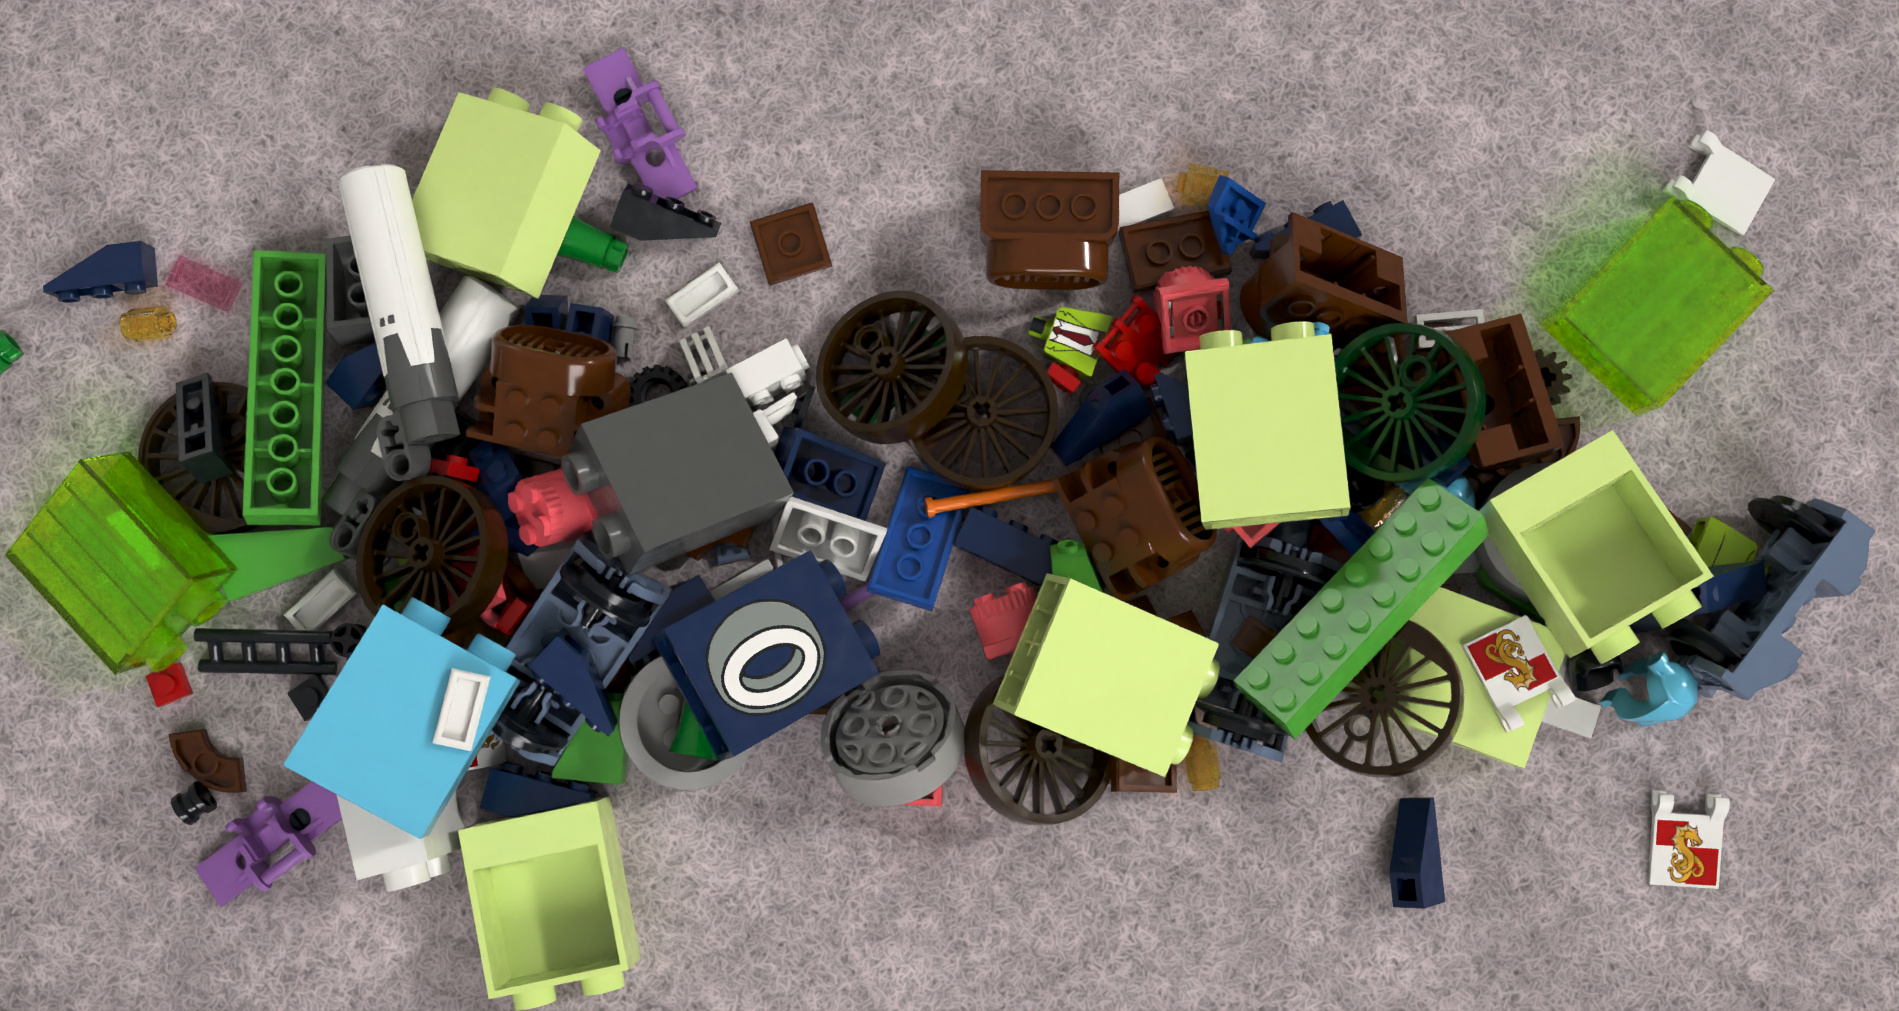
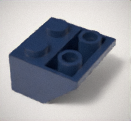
[1150,372,1193,445]

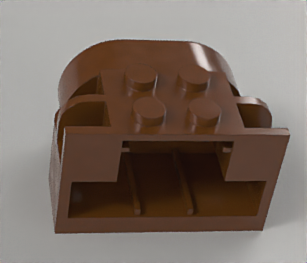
[980,170,1120,290]
[1240,212,1408,352]
[1428,313,1565,471]
[466,325,631,458]
[1052,436,1217,601]

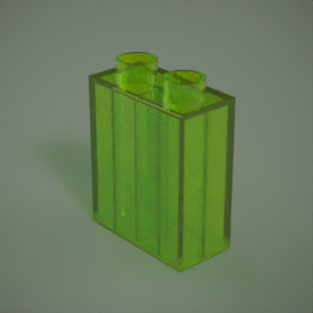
[1538,195,1774,416]
[5,451,238,675]

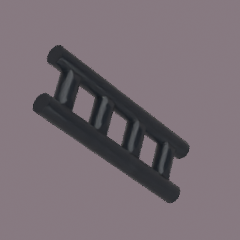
[194,628,337,675]

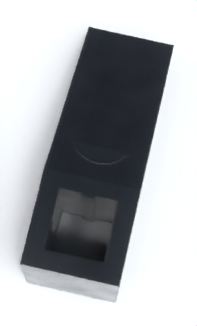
[609,183,722,241]

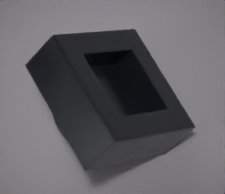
[287,674,329,721]

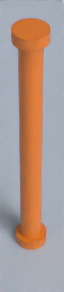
[924,479,1057,518]

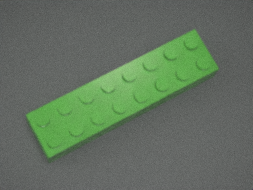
[243,250,327,525]
[1234,478,1489,740]

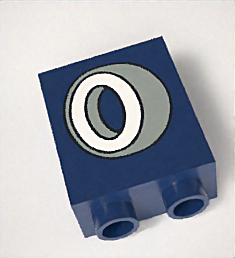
[652,550,880,762]

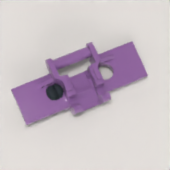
[583,47,698,199]
[195,781,342,907]

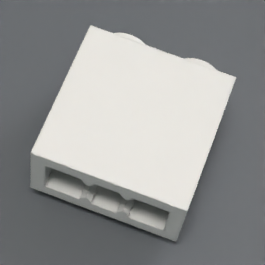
[726,338,810,410]

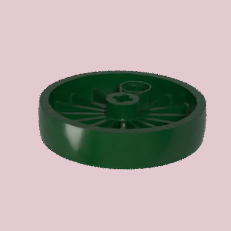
[1334,323,1486,483]

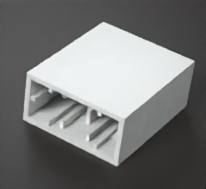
[317,708,464,892]

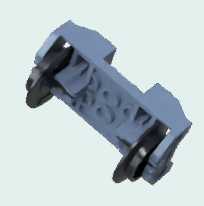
[1664,495,1876,700]
[489,533,672,766]
[1187,535,1343,763]

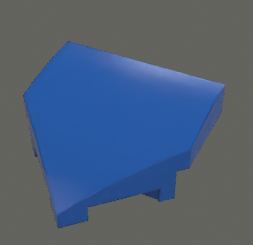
[1208,175,1266,255]

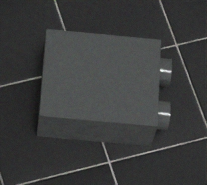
[561,372,794,575]

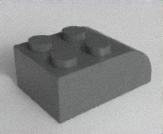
[326,236,375,346]

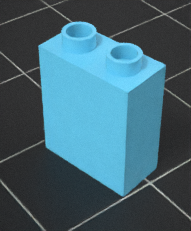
[283,597,520,839]

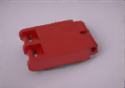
[1092,295,1178,391]

